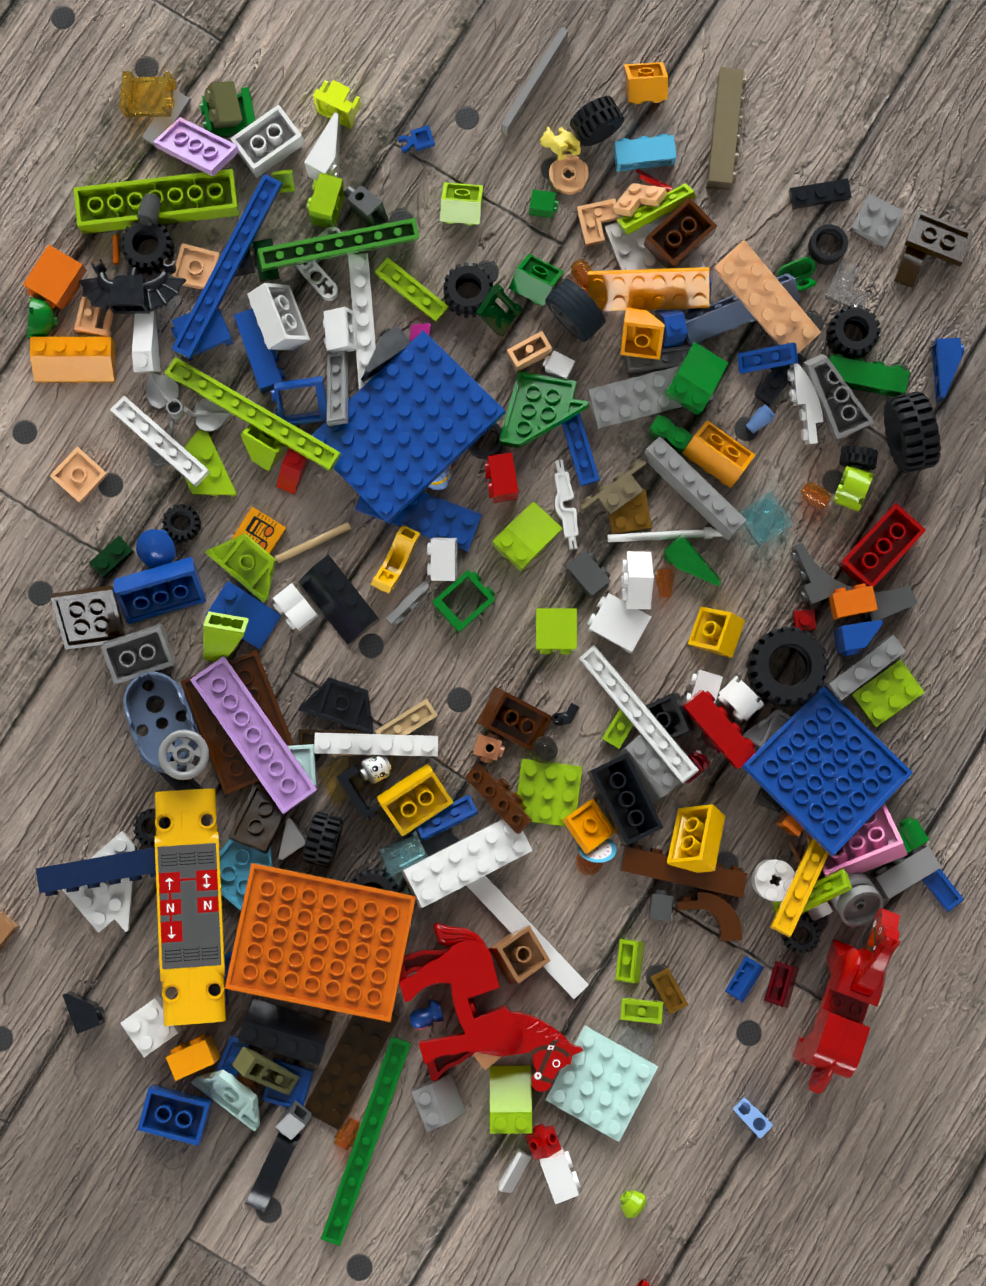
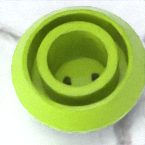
[619,1190,647,1218]

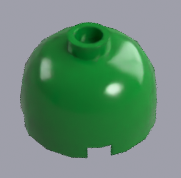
[26,297,58,338]

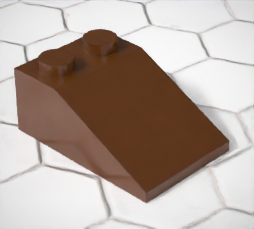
[477,687,552,753]

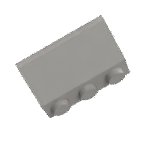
[610,734,681,805]

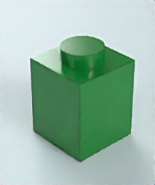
[529,189,559,218]

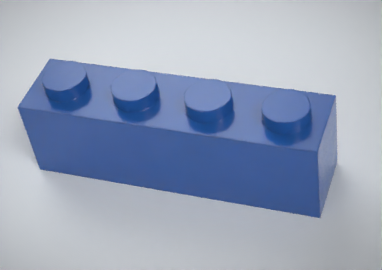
[234,309,286,394]

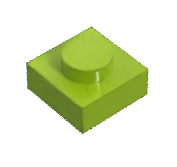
[272,169,295,193]

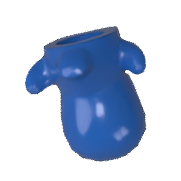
[410,1000,444,1030]

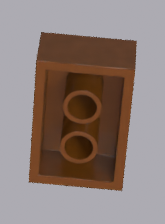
[644,197,717,269]

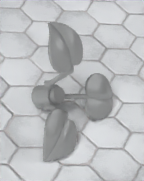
[146,373,230,466]

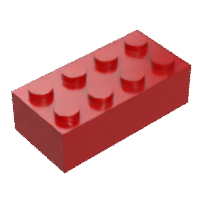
[837,503,926,587]

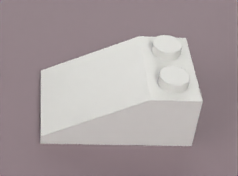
[304,112,342,180]

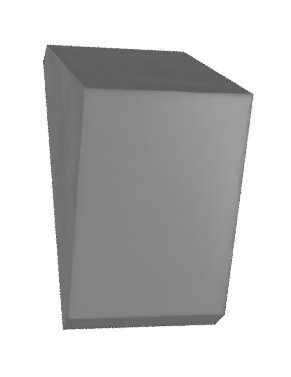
[278,818,306,860]

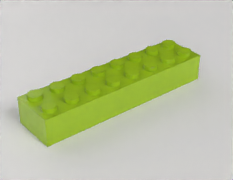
[73,169,240,234]

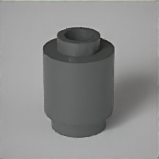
[137,193,162,226]

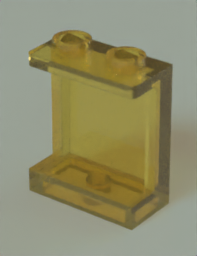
[119,71,176,118]

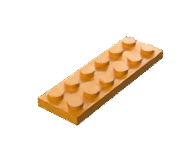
[588,267,710,311]

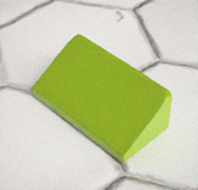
[615,939,644,983]

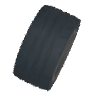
[545,279,606,342]

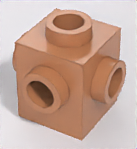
[473,733,505,764]

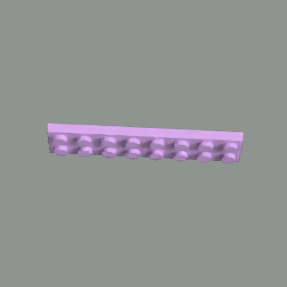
[190,656,318,814]

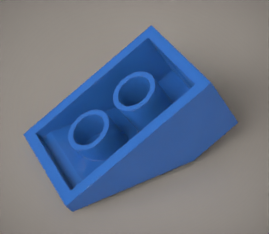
[206,581,282,650]

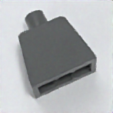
[344,186,388,227]

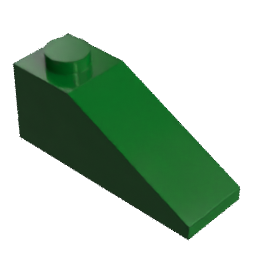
[663,534,721,586]

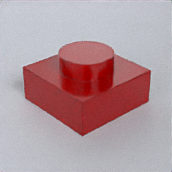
[793,609,816,631]

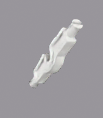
[554,460,579,550]

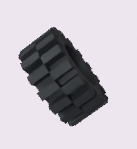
[839,445,878,471]
[162,504,201,542]
[133,809,171,846]
[781,915,821,954]

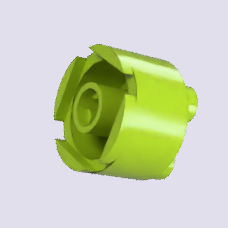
[833,466,874,512]

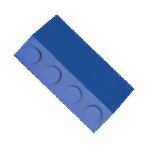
[114,557,206,624]

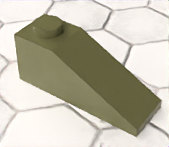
[232,1047,300,1095]

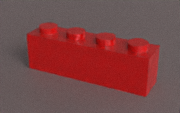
[682,690,756,769]

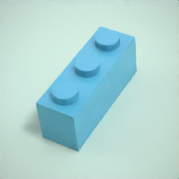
[613,134,677,172]

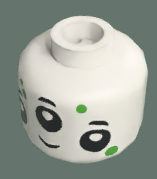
[359,755,391,784]

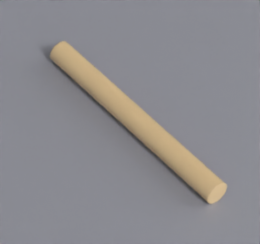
[275,522,351,564]

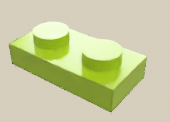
[602,709,634,749]
[620,998,664,1024]

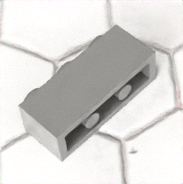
[872,846,941,899]

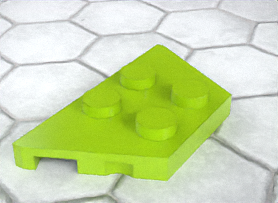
[184,429,237,496]
[205,533,276,603]

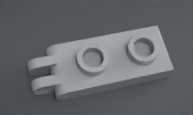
[386,582,429,626]

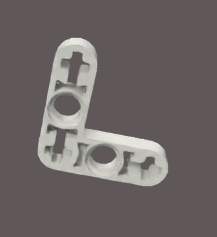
[295,226,341,301]

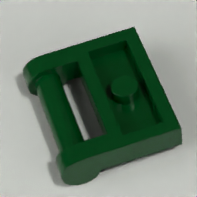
[476,284,522,337]

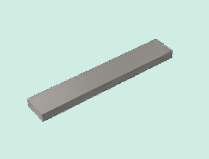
[501,27,568,135]

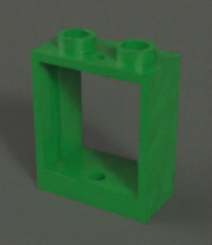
[432,569,496,634]

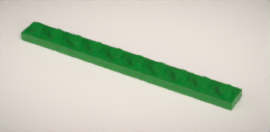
[321,1036,411,1246]

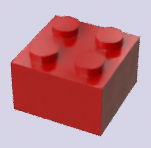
[484,453,519,504]

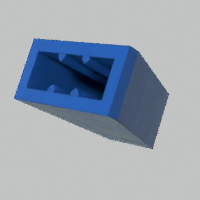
[654,309,688,349]

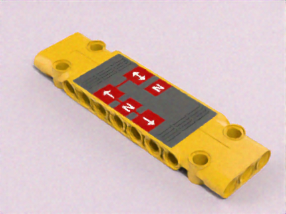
[154,789,226,1026]

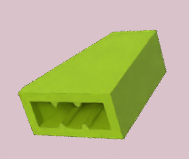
[203,611,249,662]

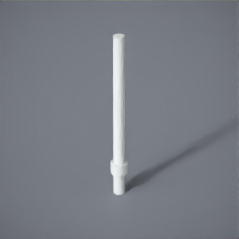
[607,527,722,543]

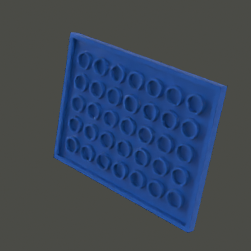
[311,330,506,524]

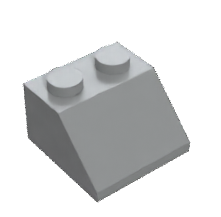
[412,1073,466,1132]

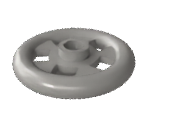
[158,730,209,780]

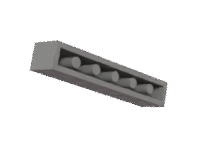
[642,436,747,541]

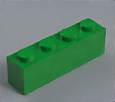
[829,354,910,397]

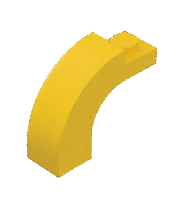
[371,525,421,593]

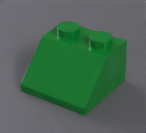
[509,254,564,306]

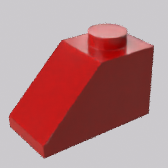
[276,448,310,495]

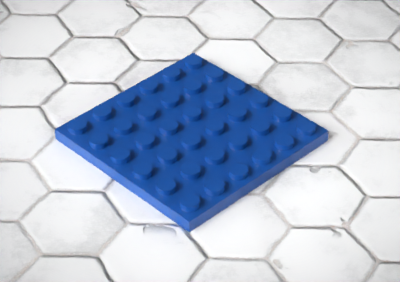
[742,686,913,856]

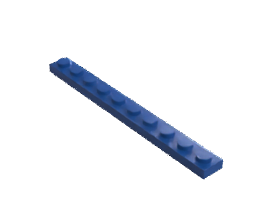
[172,174,283,359]

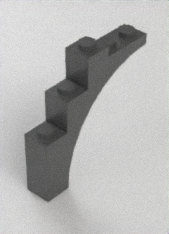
[791,543,918,622]

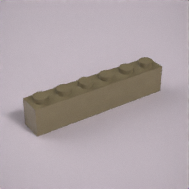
[706,67,747,190]

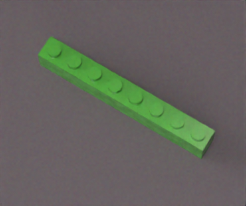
[257,218,420,272]

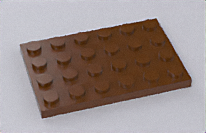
[180,651,295,795]

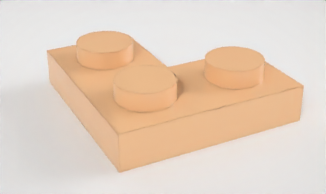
[613,183,667,217]
[576,198,620,247]

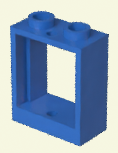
[271,376,327,425]

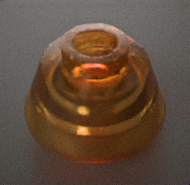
[575,852,603,875]

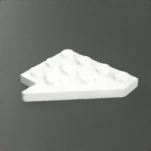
[62,831,137,933]

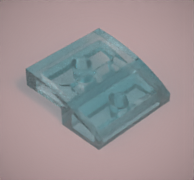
[380,831,428,876]

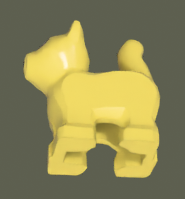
[540,127,581,161]

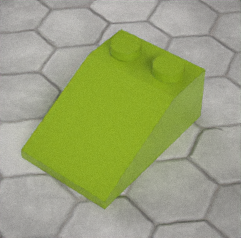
[492,501,563,572]
[490,1065,532,1134]

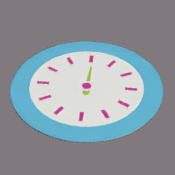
[578,838,617,863]

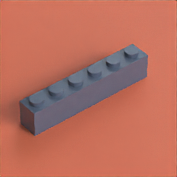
[684,273,800,345]

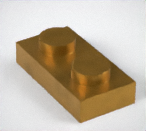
[650,967,688,1015]

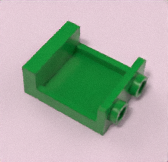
[200,87,256,138]

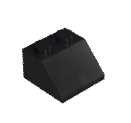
[645,693,695,739]

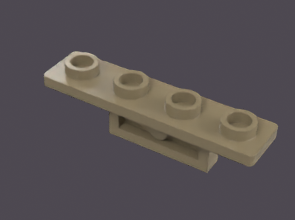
[579,460,647,515]

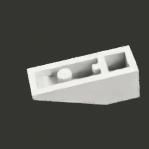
[132,311,161,373]

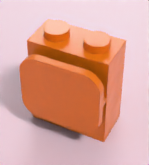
[23,244,87,310]

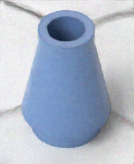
[745,405,776,434]

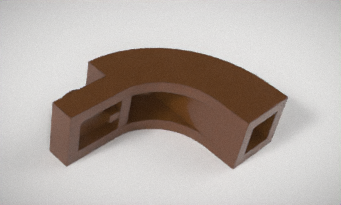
[675,891,742,941]

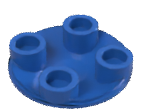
[136,529,176,568]

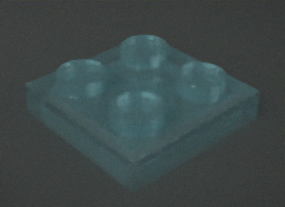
[739,491,793,547]

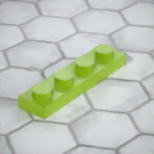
[617,183,696,235]
[375,257,449,323]
[772,869,852,915]

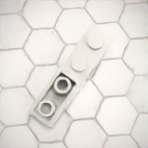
[787,364,824,445]

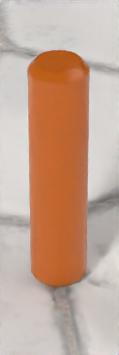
[112,234,120,265]

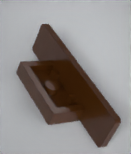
[465,763,532,834]

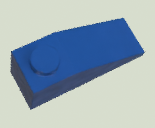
[931,338,964,402]

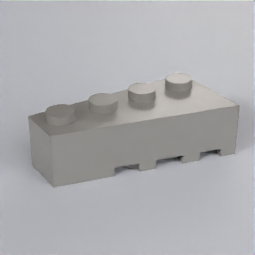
[803,354,875,439]

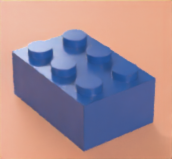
[137,1084,213,1146]

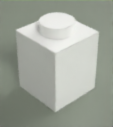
[543,351,575,379]

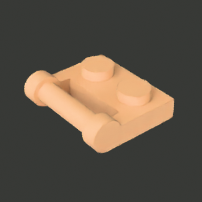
[74,293,114,337]

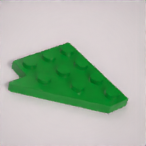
[499,371,589,448]

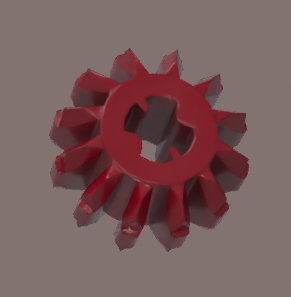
[685,750,710,784]

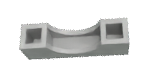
[825,635,906,701]

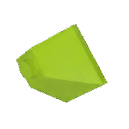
[241,425,288,471]

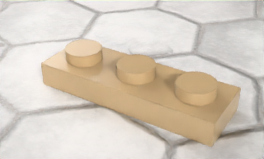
[375,699,438,735]

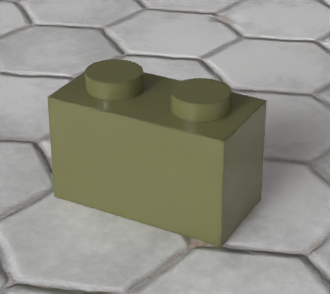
[204,81,242,128]

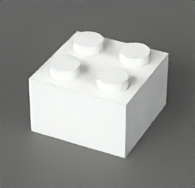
[621,551,654,609]
[121,996,183,1057]
[540,1146,581,1204]

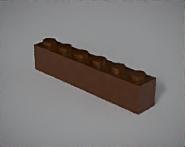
[620,843,748,898]

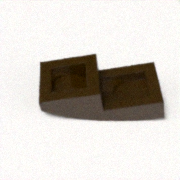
[894,246,925,288]

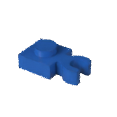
[398,125,435,153]

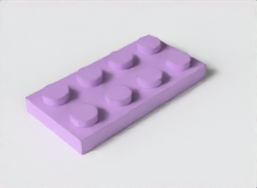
[153,117,239,176]

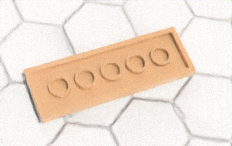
[713,240,821,354]

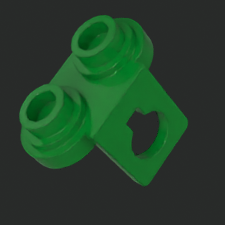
[777,257,816,292]

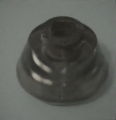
[531,736,558,763]

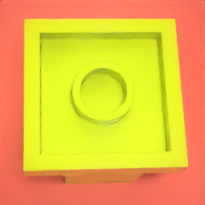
[313,80,361,129]

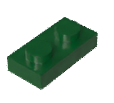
[253,238,280,282]
[89,536,134,578]

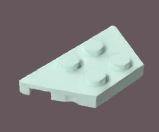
[191,1070,260,1131]

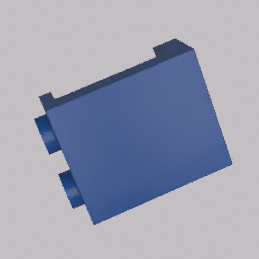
[171,308,234,361]

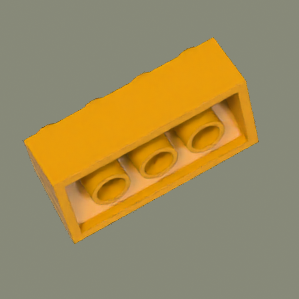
[30,337,116,382]

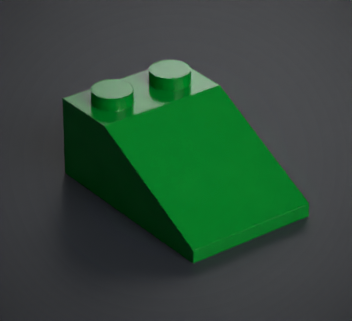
[663,342,728,415]

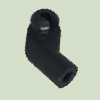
[551,703,580,726]

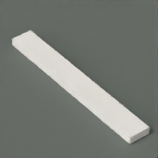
[579,645,699,784]
[466,875,589,999]

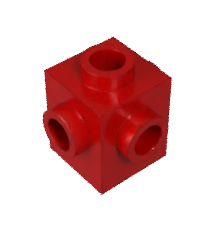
[526,1124,562,1160]

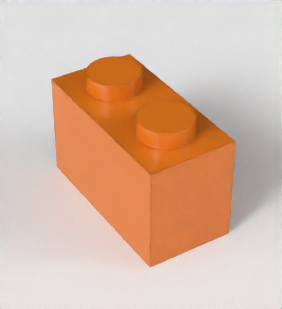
[828,584,878,620]

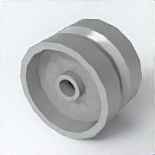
[830,873,884,927]

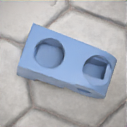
[733,1097,773,1139]

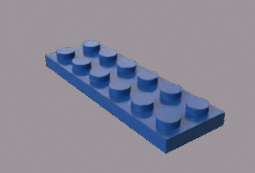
[355,492,482,553]

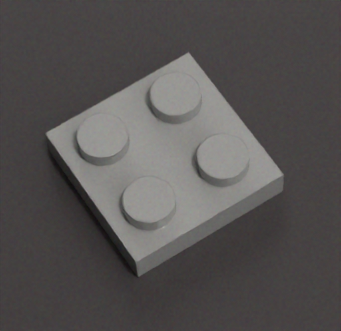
[850,193,904,248]

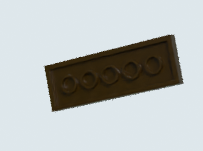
[305,1013,399,1130]

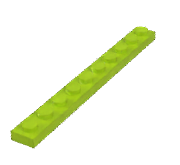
[165,357,342,472]

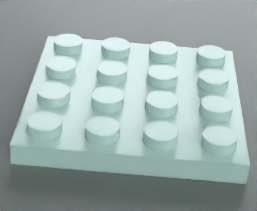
[545,1025,658,1142]

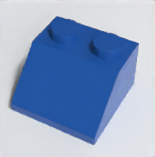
[833,620,883,657]

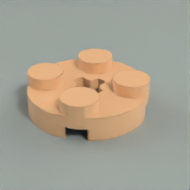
[549,154,589,195]

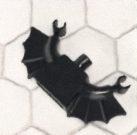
[79,258,187,314]

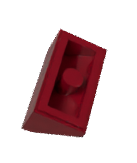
[764,961,799,1008]

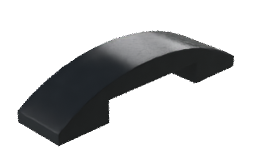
[245,1131,301,1212]

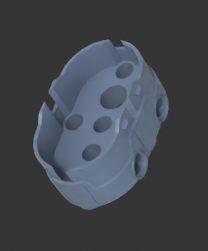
[123,672,201,774]

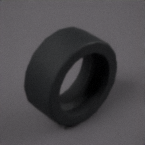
[808,224,848,265]
[468,423,503,460]

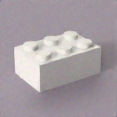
[230,105,304,178]
[247,283,310,350]

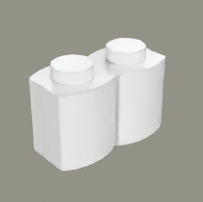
[273,583,318,631]

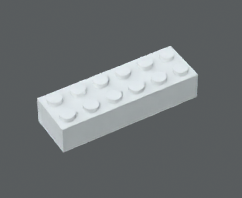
[401,819,533,908]

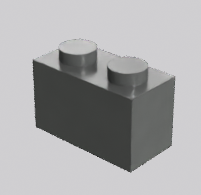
[565,550,611,598]

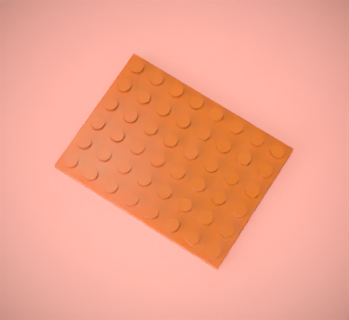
[225,863,416,1022]

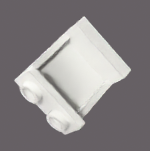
[587,593,651,654]

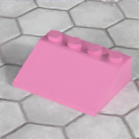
[807,803,908,877]

